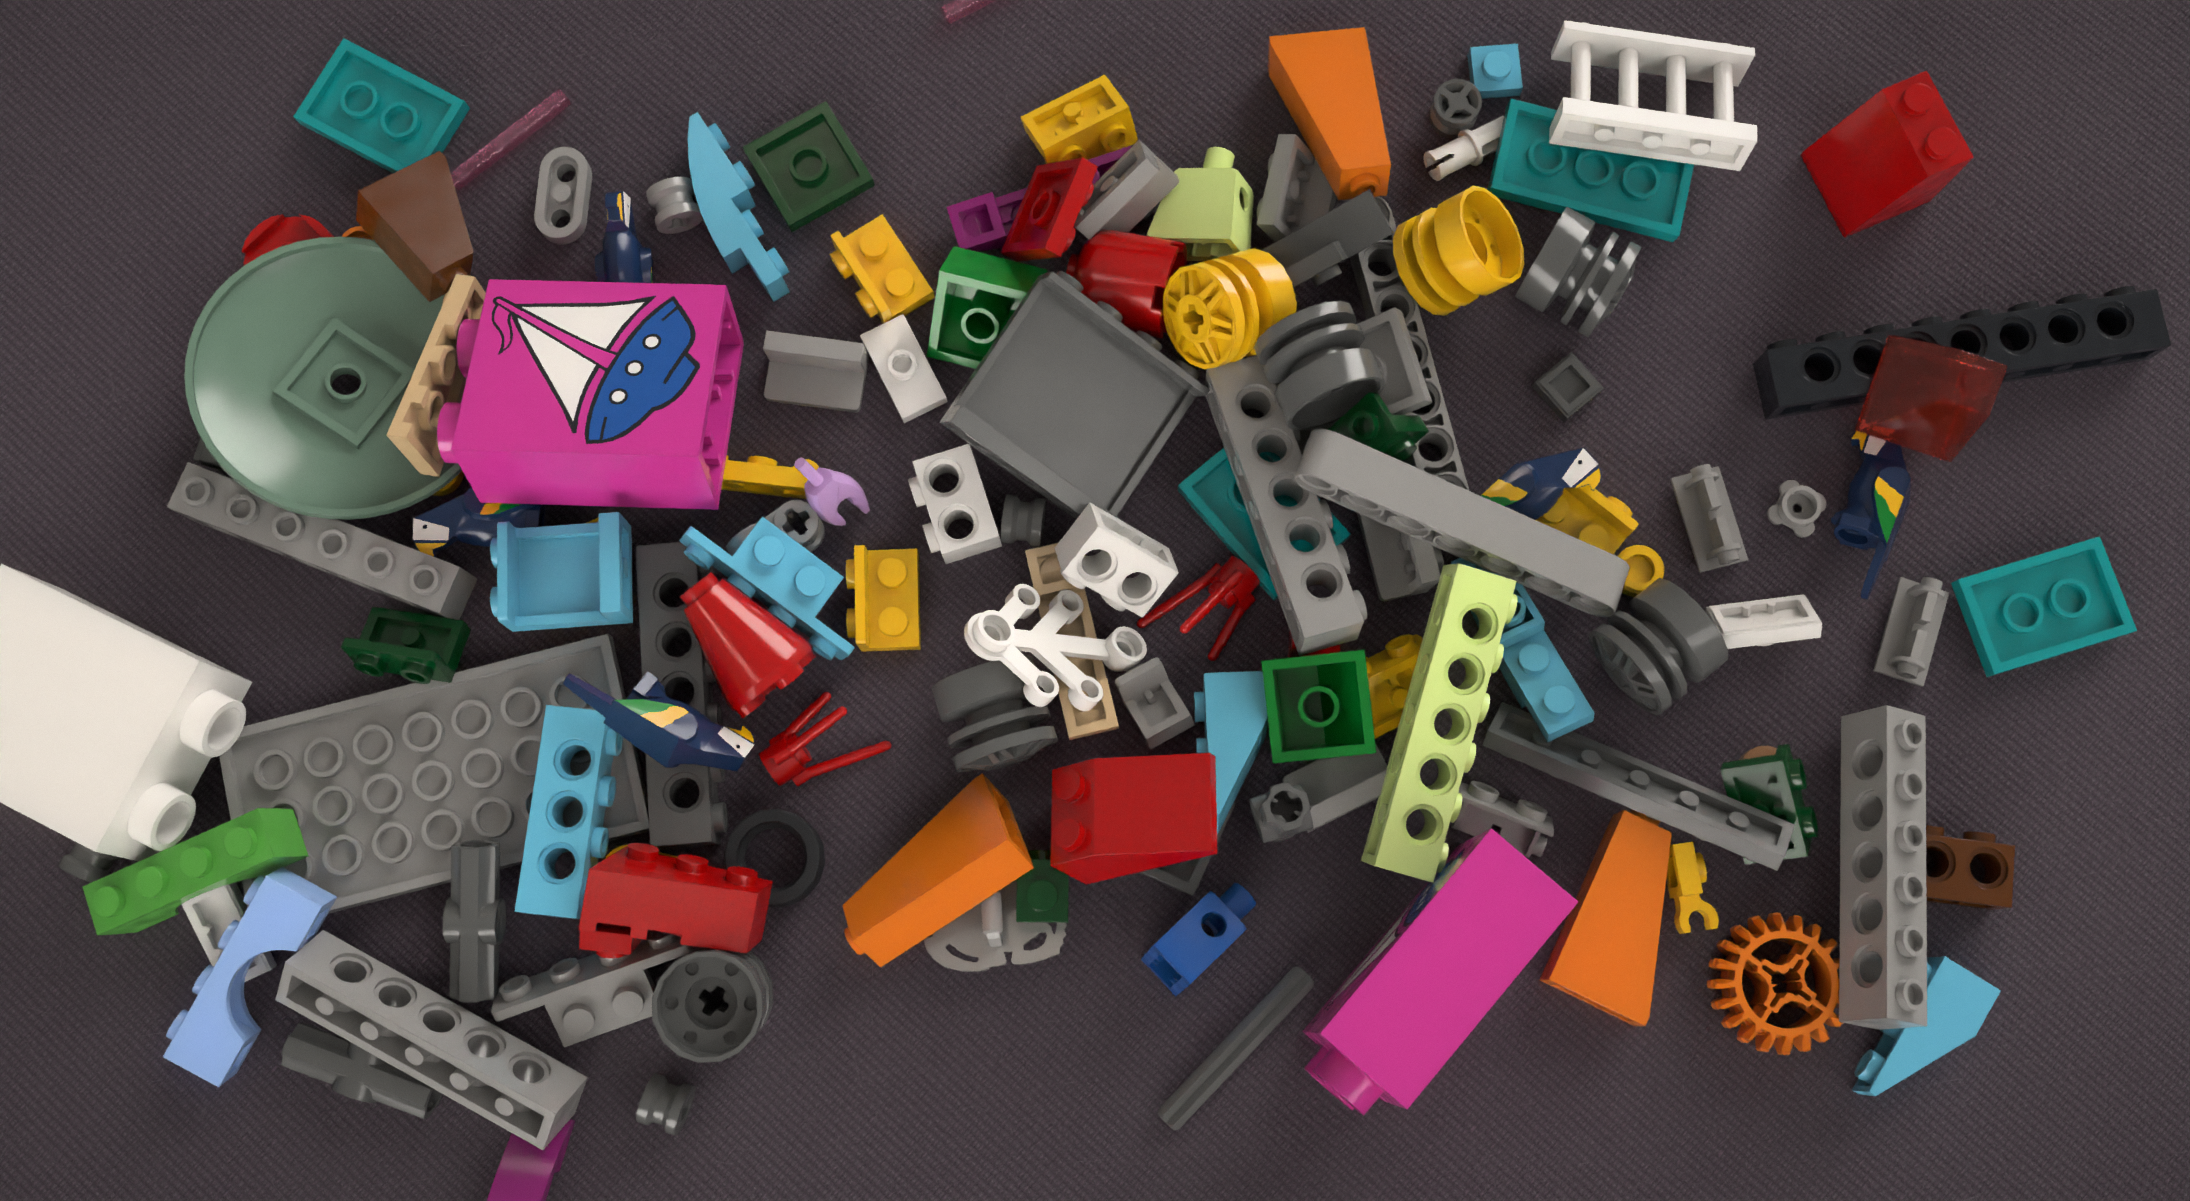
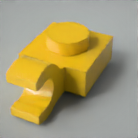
[1666,842,1719,934]

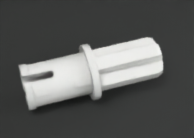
[1423,116,1504,181]

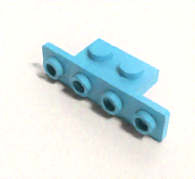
[679,516,855,660]

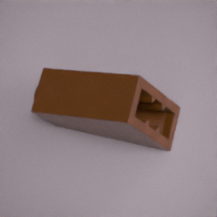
[356,151,474,302]

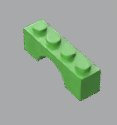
[82,808,309,935]

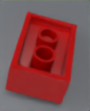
[1050,753,1218,885]

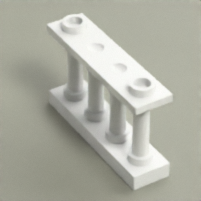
[1549,20,1757,171]

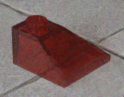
[1855,335,2008,462]

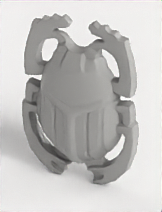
[924,879,1067,972]

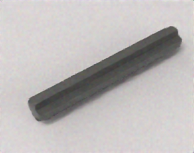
[1158,966,1315,1130]

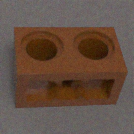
[1926,825,2015,910]

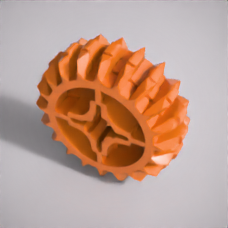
[1706,912,1843,1055]

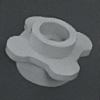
[1767,480,1827,538]

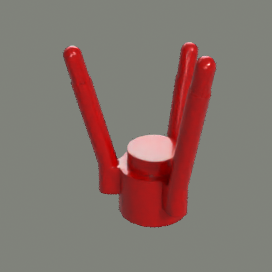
[1137,556,1260,661]
[759,692,892,787]

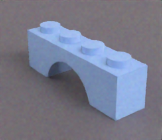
[163,867,337,1087]

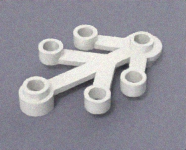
[964,584,1147,711]

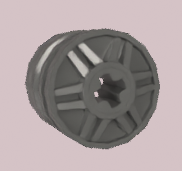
[1515,207,1641,337]
[1254,301,1386,430]
[1589,578,1728,716]
[931,655,1058,772]
[652,947,774,1063]

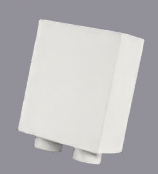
[0,564,252,861]

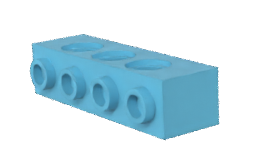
[514,705,624,920]

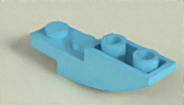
[688,112,790,302]
[1451,558,1595,742]

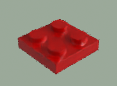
[1001,157,1098,262]

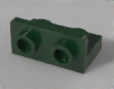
[1720,744,1818,864]

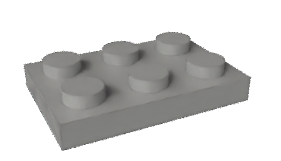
[1297,307,1432,455]

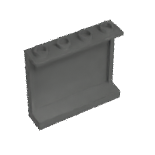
[939,271,1210,521]

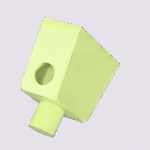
[1147,147,1254,261]

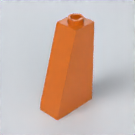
[1268,27,1391,200]
[842,773,1034,967]
[1540,809,1672,1026]

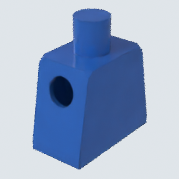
[1141,883,1256,996]

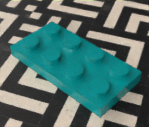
[1488,98,1694,242]

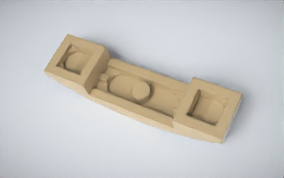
[1025,543,1119,740]

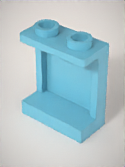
[490,512,633,632]

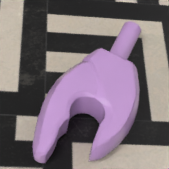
[794,458,870,526]

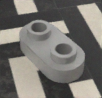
[534,147,592,245]

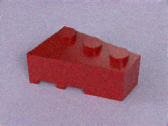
[578,843,773,954]

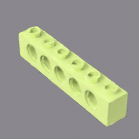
[1361,563,1518,883]

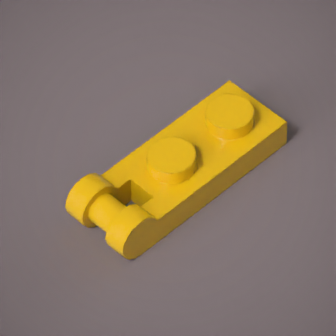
[721,455,819,499]

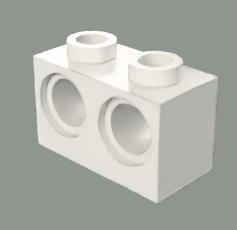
[908,444,1002,564]
[1055,503,1179,618]

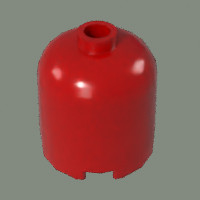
[1066,230,1187,338]

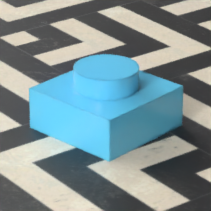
[1467,44,1523,99]

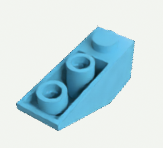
[1194,671,1268,834]
[1852,956,2001,1096]

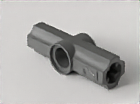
[1249,782,1313,843]
[443,840,507,1003]
[281,1023,443,1119]

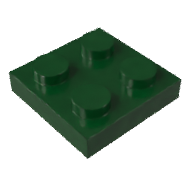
[742,101,875,232]

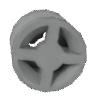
[646,177,703,234]

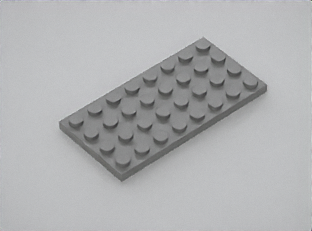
[219,634,649,914]

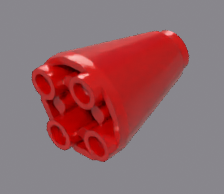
[679,571,816,718]

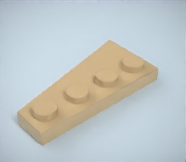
[386,274,486,477]

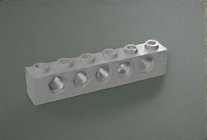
[1205,355,1367,656]
[167,462,477,620]
[1839,705,1927,1030]
[275,930,588,1150]

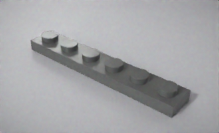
[1482,702,1795,871]

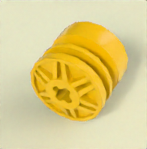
[1393,186,1524,316]
[1163,248,1297,369]

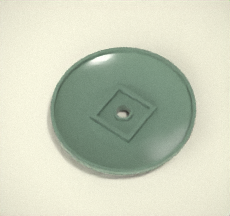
[184,236,464,520]

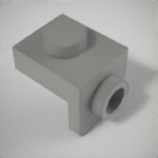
[1115,657,1195,749]

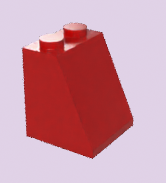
[1801,71,1974,238]

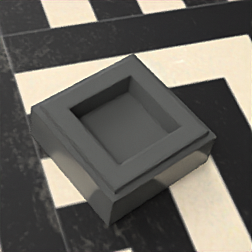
[1532,352,1604,423]

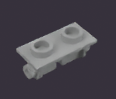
[1670,464,1748,573]
[1873,577,1949,687]
[1451,781,1554,858]

